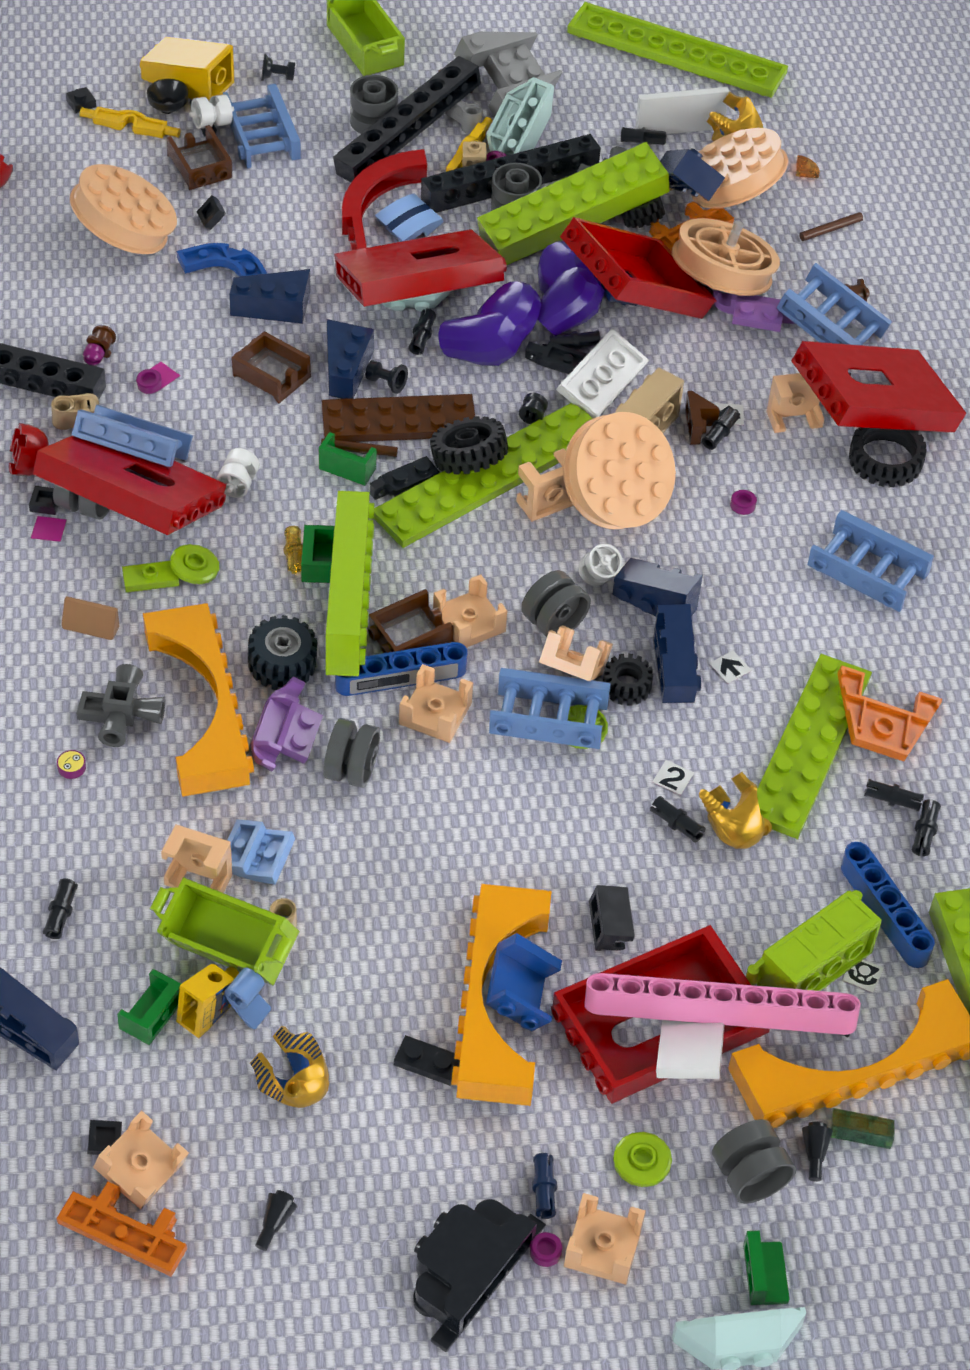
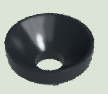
[147,79,189,114]

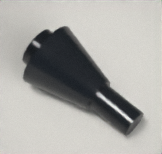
[802,1121,833,1182]
[255,1190,297,1251]

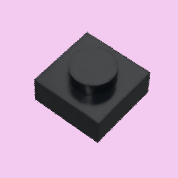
[66,87,97,114]
[196,195,226,230]
[29,486,58,515]
[87,1120,122,1155]

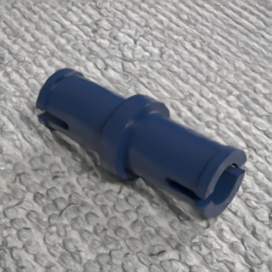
[532,1153,557,1219]

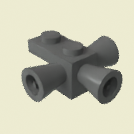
[76,664,165,747]

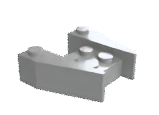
[454,31,562,117]

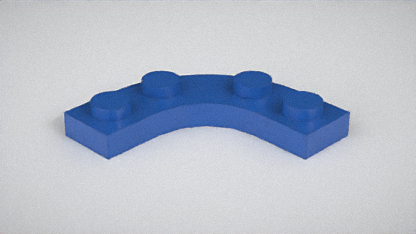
[176,243,267,277]

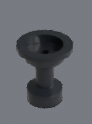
[261,53,295,81]
[365,360,408,394]

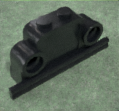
[413,1199,546,1352]

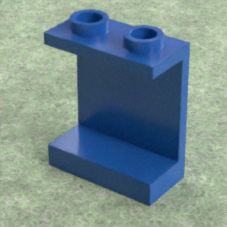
[486,933,562,1031]

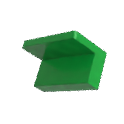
[743,1230,790,1305]

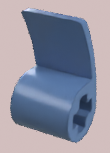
[224,968,271,1029]

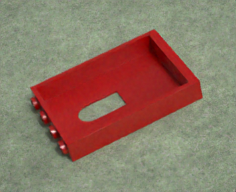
[560,217,716,319]
[334,229,507,307]
[791,341,967,432]
[33,436,227,535]
[551,925,770,1104]

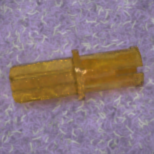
[283,526,303,574]

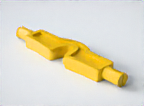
[80,107,181,138]
[446,117,493,172]

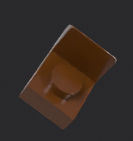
[685,391,720,445]

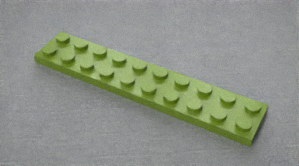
[567,2,788,98]
[374,403,593,548]

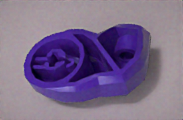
[537,241,605,336]
[438,281,541,366]

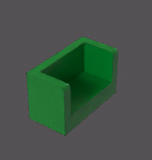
[319,432,377,486]
[301,525,335,583]
[117,969,181,1045]

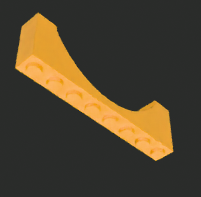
[143,603,254,797]
[451,884,552,1106]
[728,979,970,1128]

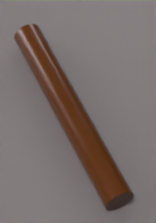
[799,212,863,241]
[321,438,398,457]

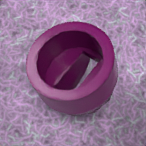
[83,343,105,366]

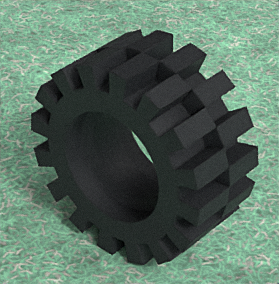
[621,196,665,228]
[603,653,653,706]

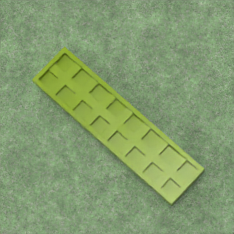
[757,654,872,839]

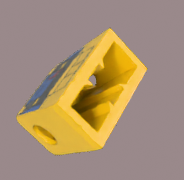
[176,964,239,1038]

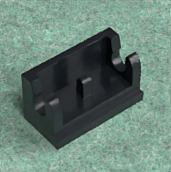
[589,885,635,951]

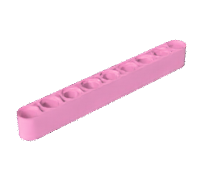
[585,973,861,1035]

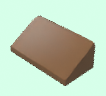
[62,596,119,640]

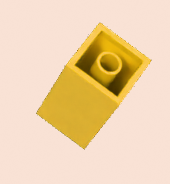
[140,37,234,101]

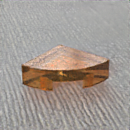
[796,155,820,179]

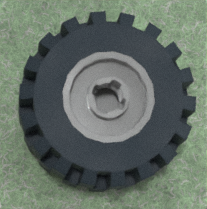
[248,615,318,690]

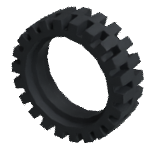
[849,427,927,487]

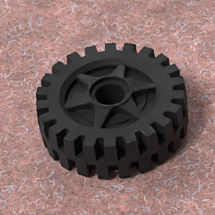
[430,416,508,475]

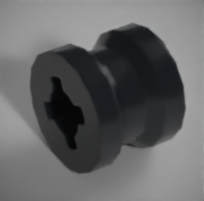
[519,393,548,424]

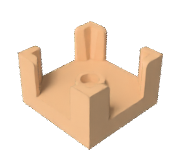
[766,373,824,433]
[516,449,574,522]
[433,574,507,648]
[539,625,613,681]
[399,664,473,743]
[161,824,232,893]
[93,1110,189,1210]
[564,1193,646,1285]

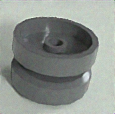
[521,570,591,637]
[323,718,380,788]

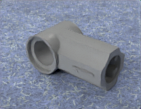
[445,101,483,134]

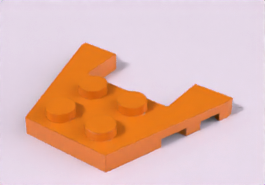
[837,665,942,761]

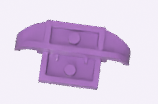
[713,290,795,332]
[250,677,323,771]

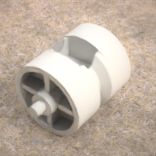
[189,94,234,129]
[216,448,260,498]
[578,544,622,586]

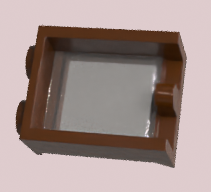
[167,125,232,190]
[231,331,311,404]
[367,589,453,654]

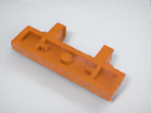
[649,201,734,251]
[56,1181,187,1277]

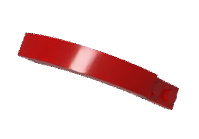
[342,149,427,250]

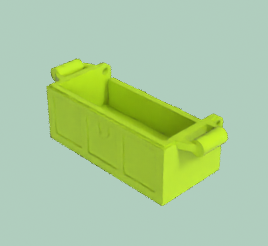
[326,0,405,76]
[150,877,300,986]
[746,890,881,991]

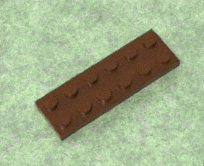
[321,394,475,442]

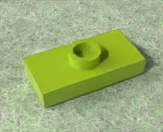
[122,561,179,593]

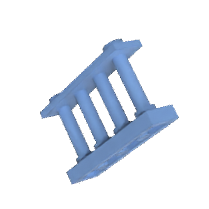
[223,84,301,168]
[777,263,892,345]
[72,405,194,467]
[807,510,934,612]
[489,668,610,749]

